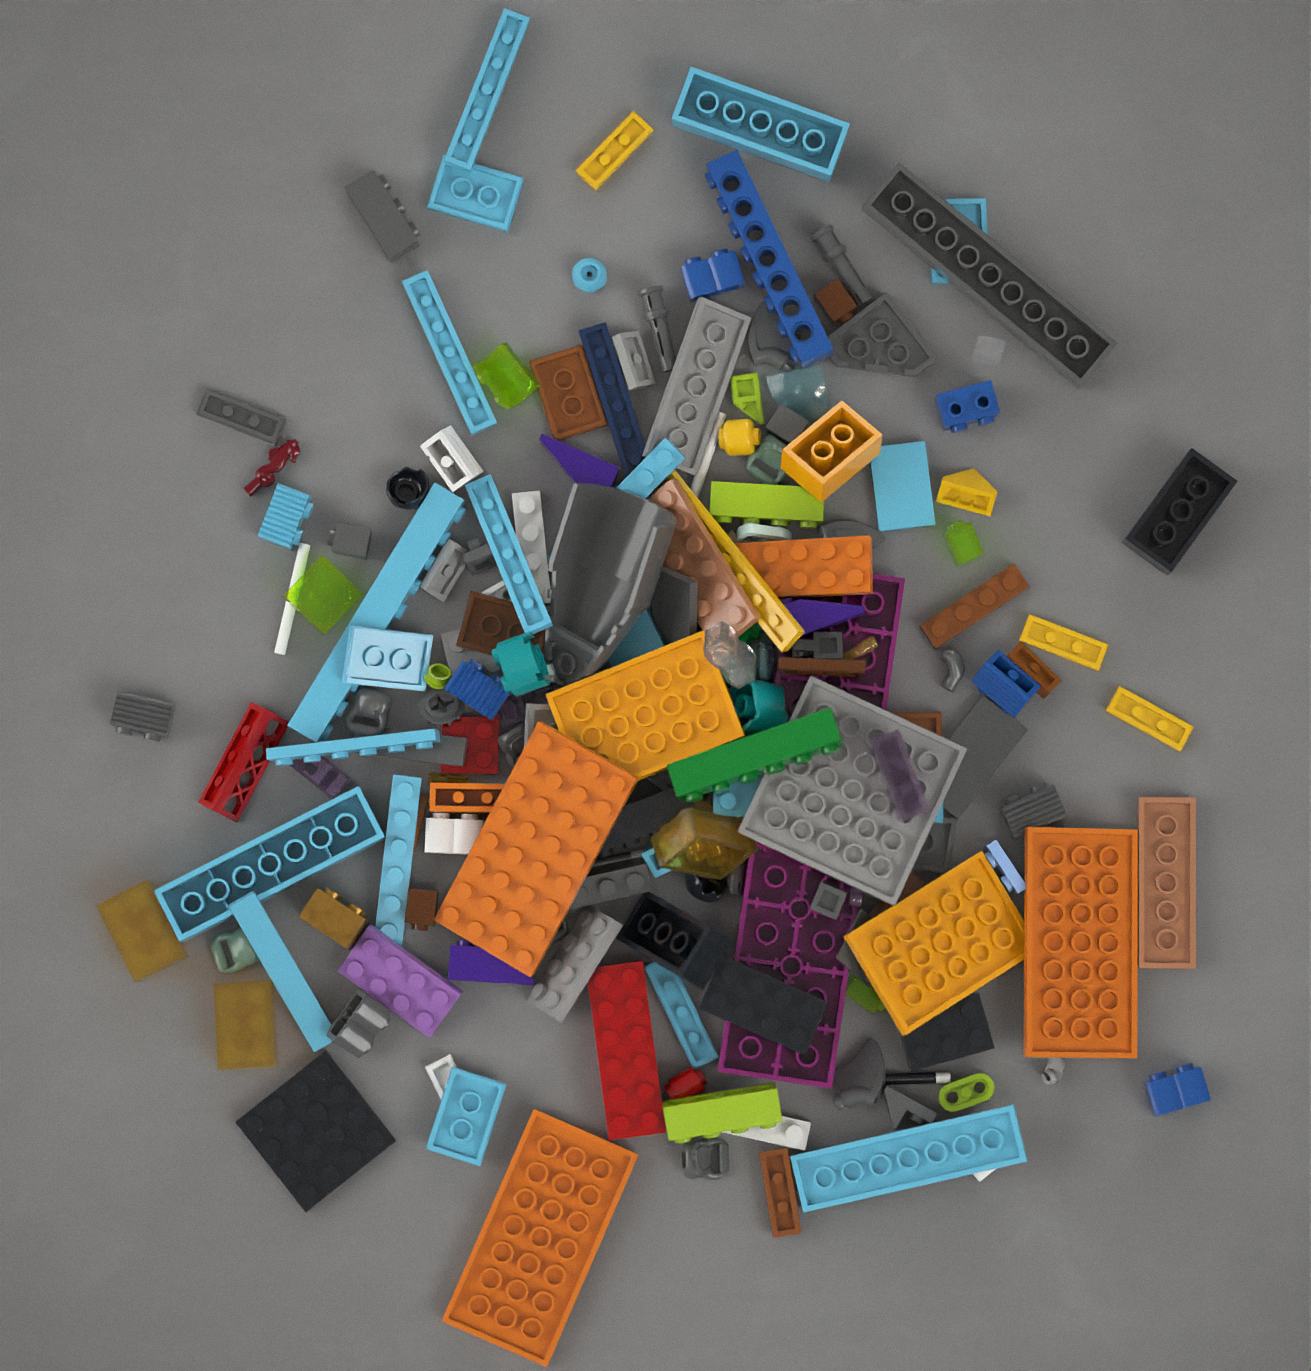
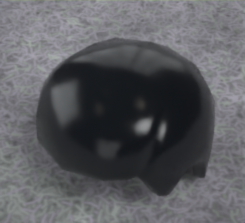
[386,467,429,510]
[685,858,728,903]

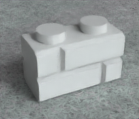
[420,425,483,492]

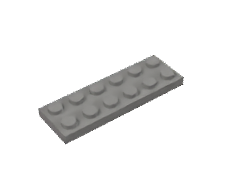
[642,297,751,476]

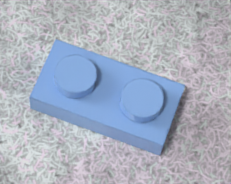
[984,840,1025,894]

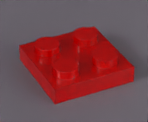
[441,717,500,775]

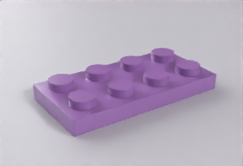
[338,924,463,1038]

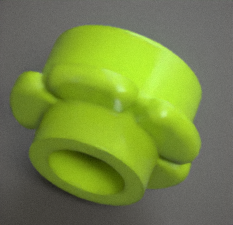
[424,663,451,689]

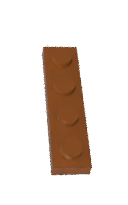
[919,563,1030,649]

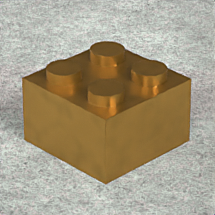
[299,887,369,950]

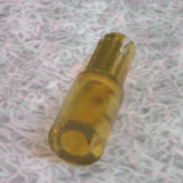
[843,636,879,660]
[428,772,468,785]

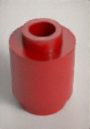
[663,1066,708,1099]

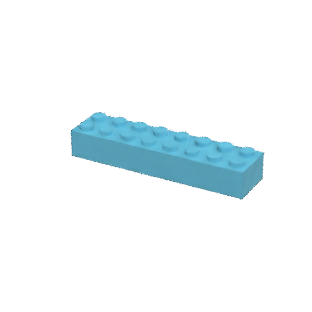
[154,786,386,943]

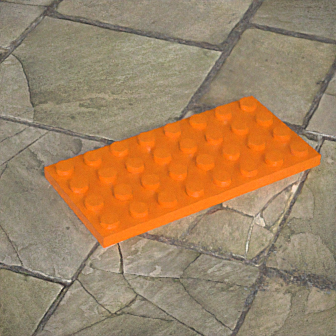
[434,721,639,977]
[1023,827,1138,1058]
[442,1109,639,1367]

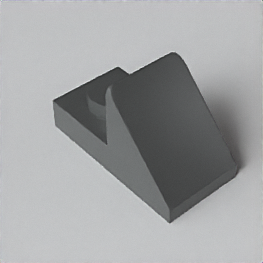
[883,1085,937,1130]

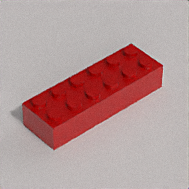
[588,961,666,1140]

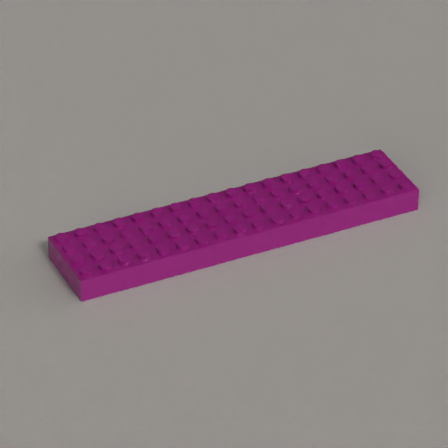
[717,574,905,1089]

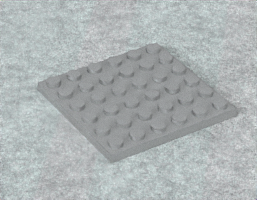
[737,676,967,906]

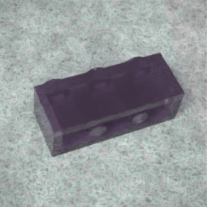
[869,730,929,823]

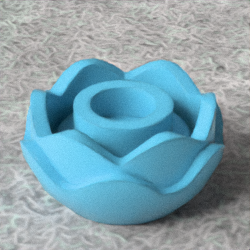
[572,258,607,293]

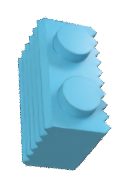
[258,483,314,550]

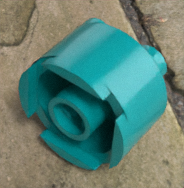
[492,631,550,697]
[729,677,788,736]

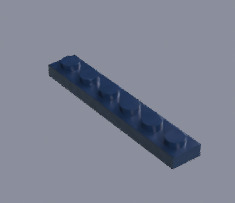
[579,322,645,478]

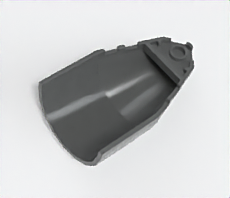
[545,483,678,685]

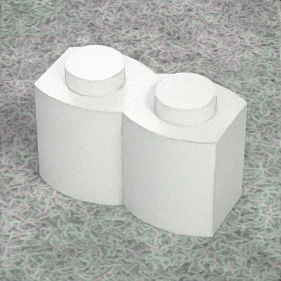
[424,813,484,855]

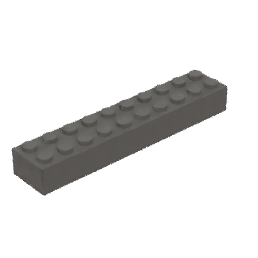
[862,162,1117,389]

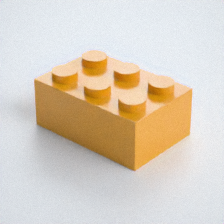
[781,401,883,503]

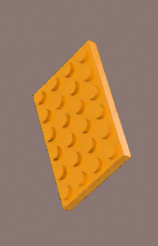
[546,630,746,781]
[843,851,1024,1036]

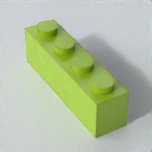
[709,481,824,529]
[662,1082,783,1143]

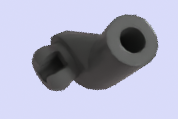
[941,649,965,693]

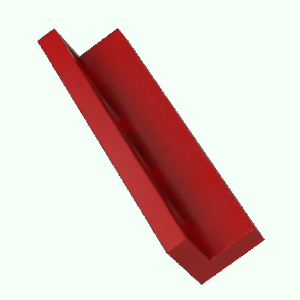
[198,702,289,823]

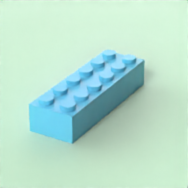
[671,67,850,183]

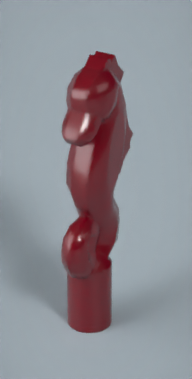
[243,439,300,497]

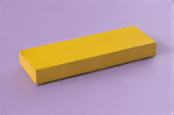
[575,111,654,191]
[1019,614,1109,672]
[1105,686,1194,752]

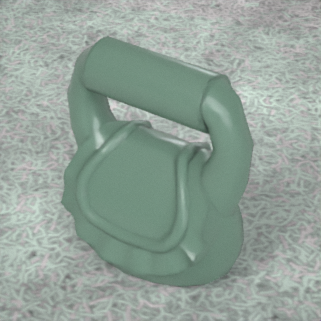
[746,434,788,485]
[210,927,260,974]

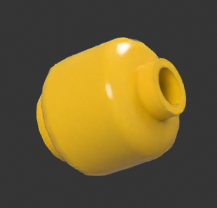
[718,419,761,456]

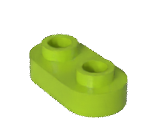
[938,1073,994,1112]

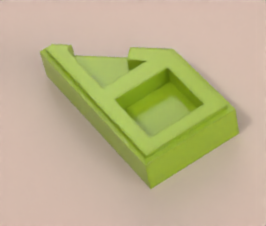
[730,372,765,426]

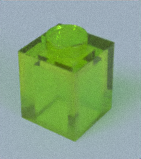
[943,520,984,567]

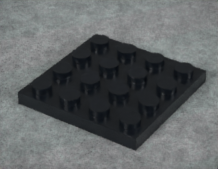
[235,1051,397,1213]

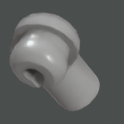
[1042,1057,1066,1085]

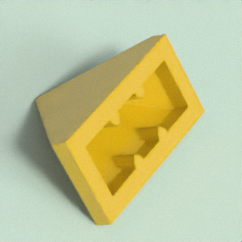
[936,468,998,517]

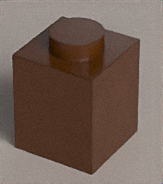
[813,278,857,326]
[405,888,439,931]

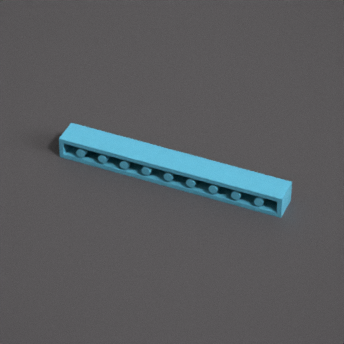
[287,482,466,743]

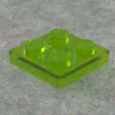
[282,555,363,636]

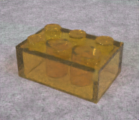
[650,808,758,880]
[96,879,190,983]
[213,980,278,1070]

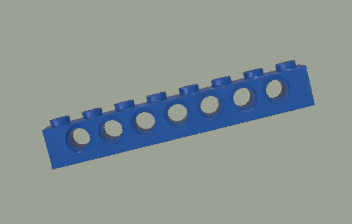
[704,150,834,369]

